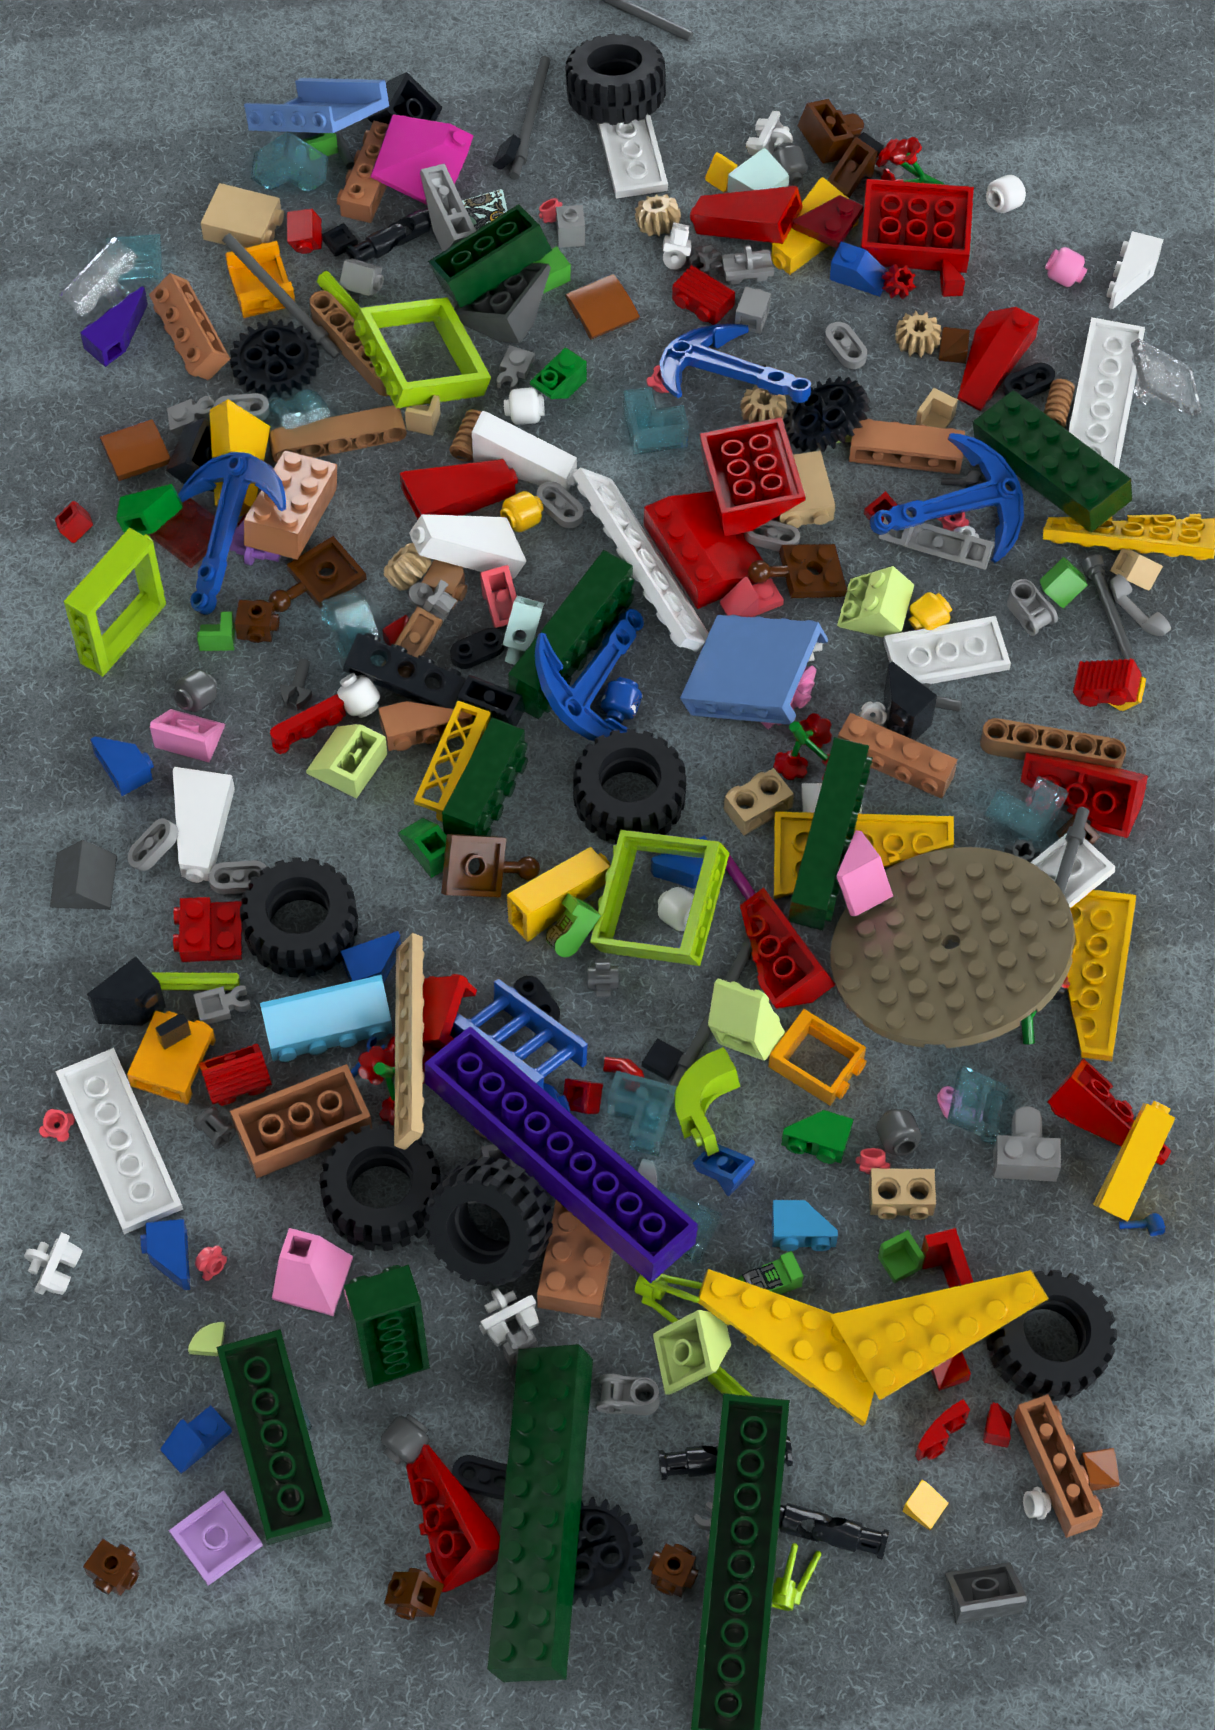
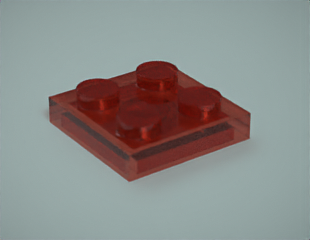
[150,498,215,568]

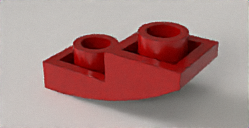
[915,1399,970,1461]

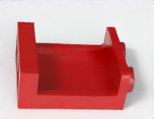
[392,974,477,1054]
[921,1228,974,1288]

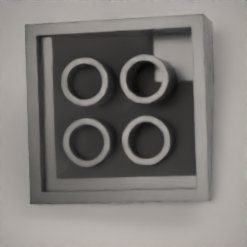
[452,263,551,344]

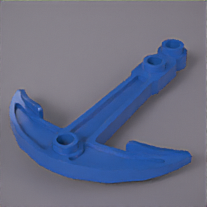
[660,324,811,403]
[870,433,1024,563]
[178,452,286,615]
[535,609,644,741]

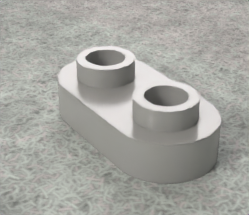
[825,322,867,369]
[213,393,270,421]
[537,482,584,528]
[744,520,800,552]
[128,818,178,871]
[208,860,266,895]

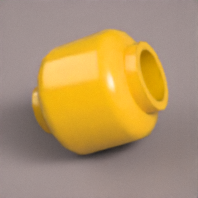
[500,491,544,533]
[908,592,952,630]

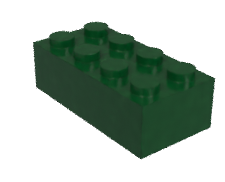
[428,204,552,308]
[442,718,528,836]

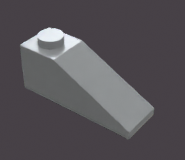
[420,163,476,251]

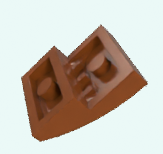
[565,274,640,340]
[100,419,171,481]

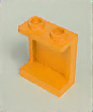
[225,241,295,318]
[127,1011,216,1105]

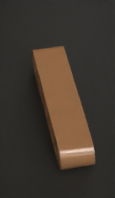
[310,291,389,396]
[268,405,407,463]
[980,718,1126,769]

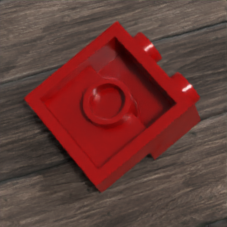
[173,897,242,962]

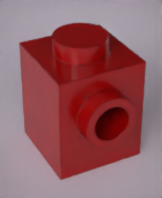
[287,209,322,254]

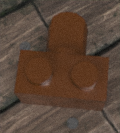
[797,99,864,164]

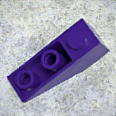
[80,286,148,367]

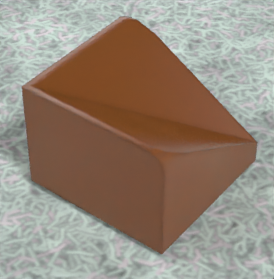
[1079,1448,1120,1491]

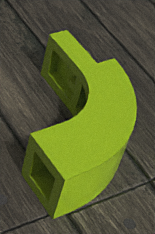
[675,1047,740,1156]

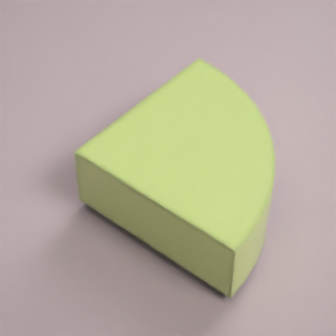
[188,1322,225,1356]

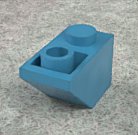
[772,1200,838,1251]

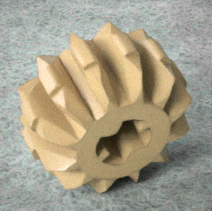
[635,194,681,236]
[895,311,942,358]
[740,385,788,424]
[384,543,431,591]

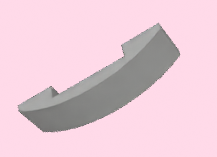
[878,518,994,570]

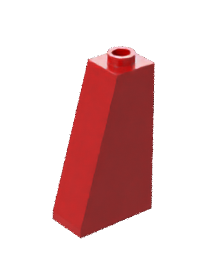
[690,186,803,244]
[400,459,518,520]

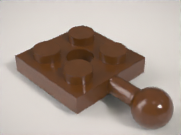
[268,536,367,613]
[748,544,847,598]
[441,834,540,897]

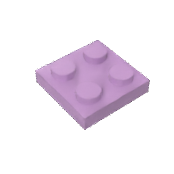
[169,1490,263,1586]

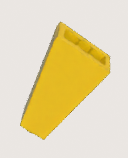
[771,177,859,275]
[209,399,271,517]
[507,847,611,942]
[1093,1101,1175,1222]

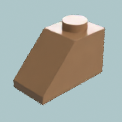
[421,559,468,609]

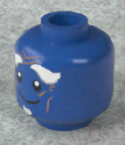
[600,677,643,723]

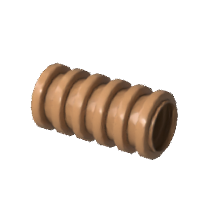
[1043,379,1075,428]
[449,409,481,461]

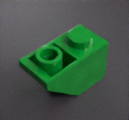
[530,347,587,399]
[116,484,183,536]
[398,818,447,878]
[781,1110,854,1164]

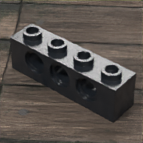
[343,633,466,709]

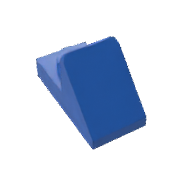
[692,1144,755,1196]
[160,1405,232,1474]

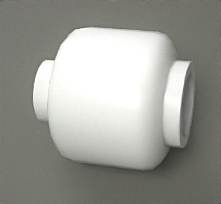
[986,175,1026,213]
[504,387,545,425]
[337,673,380,718]
[658,887,694,931]

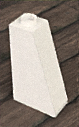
[472,411,578,491]
[409,514,527,579]
[173,767,235,883]

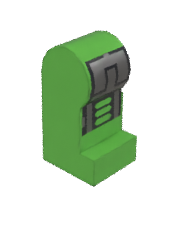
[546,893,601,957]
[738,1251,804,1295]

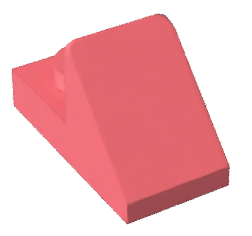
[480,565,517,628]
[720,577,784,617]

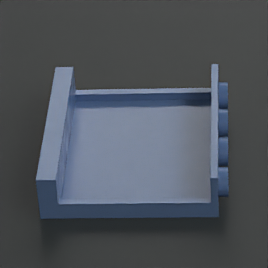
[244,78,389,133]
[680,615,828,725]

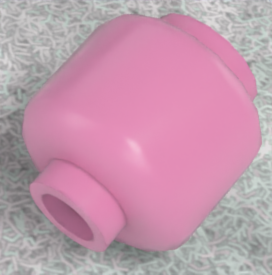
[1045,247,1087,287]

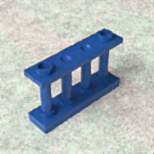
[450,979,588,1090]

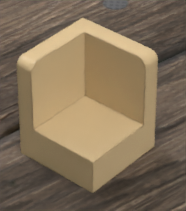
[915,388,958,429]
[405,395,441,436]
[1110,549,1163,591]

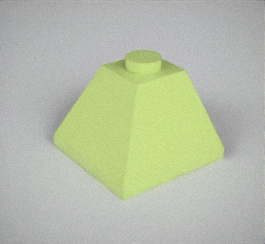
[653,1310,731,1395]

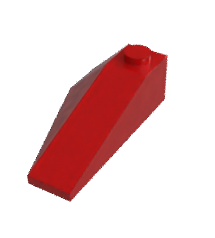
[957,307,1040,411]
[1020,752,1148,838]
[740,887,836,1009]
[1047,1058,1171,1165]
[406,1444,500,1593]

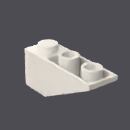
[1106,231,1164,309]

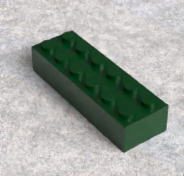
[972,390,1132,533]
[508,550,634,720]
[788,737,873,931]
[343,1265,430,1389]
[216,1329,332,1545]

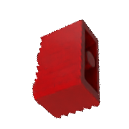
[672,265,735,325]
[1073,658,1142,707]
[198,1044,272,1106]

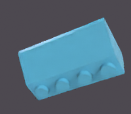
[260,975,393,1062]

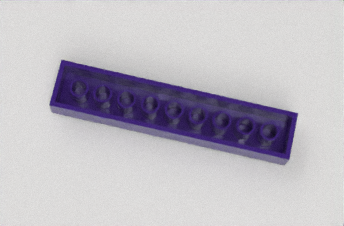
[424,1026,698,1283]

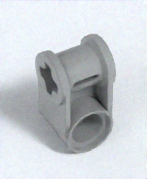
[1007,579,1058,636]
[596,1374,660,1415]

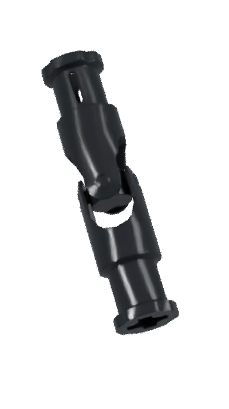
[346,207,432,262]
[658,1436,793,1480]
[779,1503,889,1560]

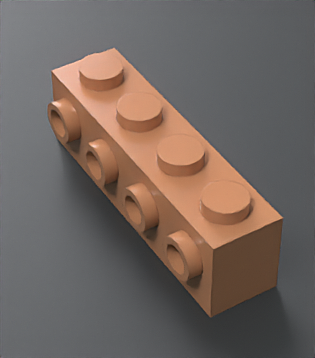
[337,121,389,223]
[149,273,230,380]
[849,419,965,474]
[838,713,958,799]
[1013,1394,1103,1538]

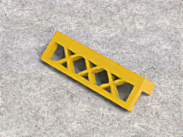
[414,701,491,822]

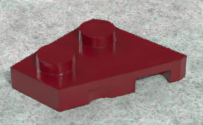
[792,195,864,248]

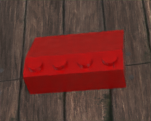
[861,179,974,273]
[700,417,806,537]
[644,491,763,609]

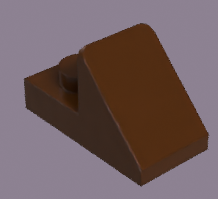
[827,137,878,198]

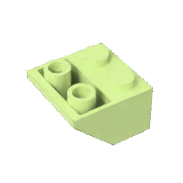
[837,566,914,637]
[306,724,387,799]
[708,978,785,1061]

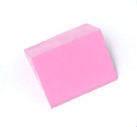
[150,709,225,763]
[837,830,893,916]

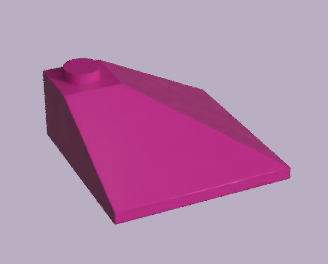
[370,114,474,205]

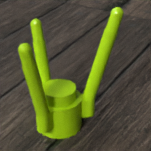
[635,1273,702,1323]
[772,1543,821,1611]

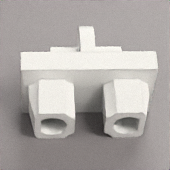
[746,111,793,155]
[663,222,691,269]
[24,1232,83,1295]
[479,1288,539,1347]

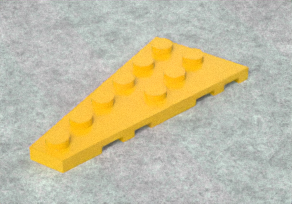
[1043,514,1215,560]
[774,812,954,899]
[1067,890,1136,1062]
[698,1269,874,1426]
[830,1270,1049,1400]

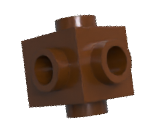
[235,600,280,643]
[83,1538,140,1596]
[648,1544,699,1598]
[384,1568,444,1620]

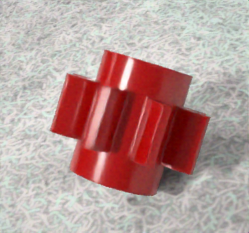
[882,264,916,299]

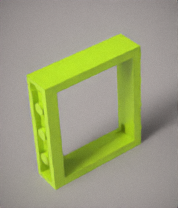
[353,297,491,408]
[64,527,166,677]
[590,830,730,966]

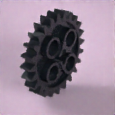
[230,319,319,398]
[783,376,870,452]
[573,1497,644,1607]

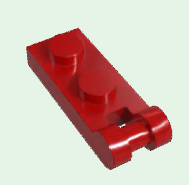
[270,694,346,754]

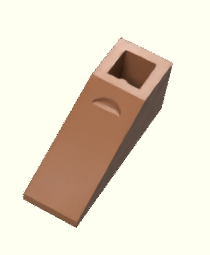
[378,701,473,751]

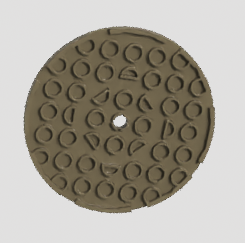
[830,847,1076,1048]

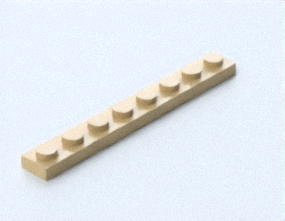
[394,933,425,1150]

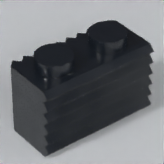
[458,675,525,727]

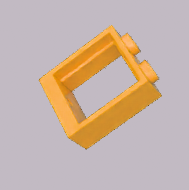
[768,1009,867,1106]

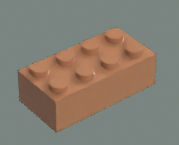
[244,450,337,560]
[230,1064,373,1179]
[537,1200,613,1318]

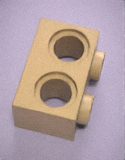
[724,768,794,835]
[869,1168,936,1220]

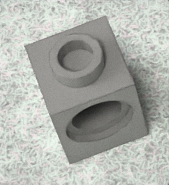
[556,205,585,248]
[339,259,384,296]
[735,286,771,334]

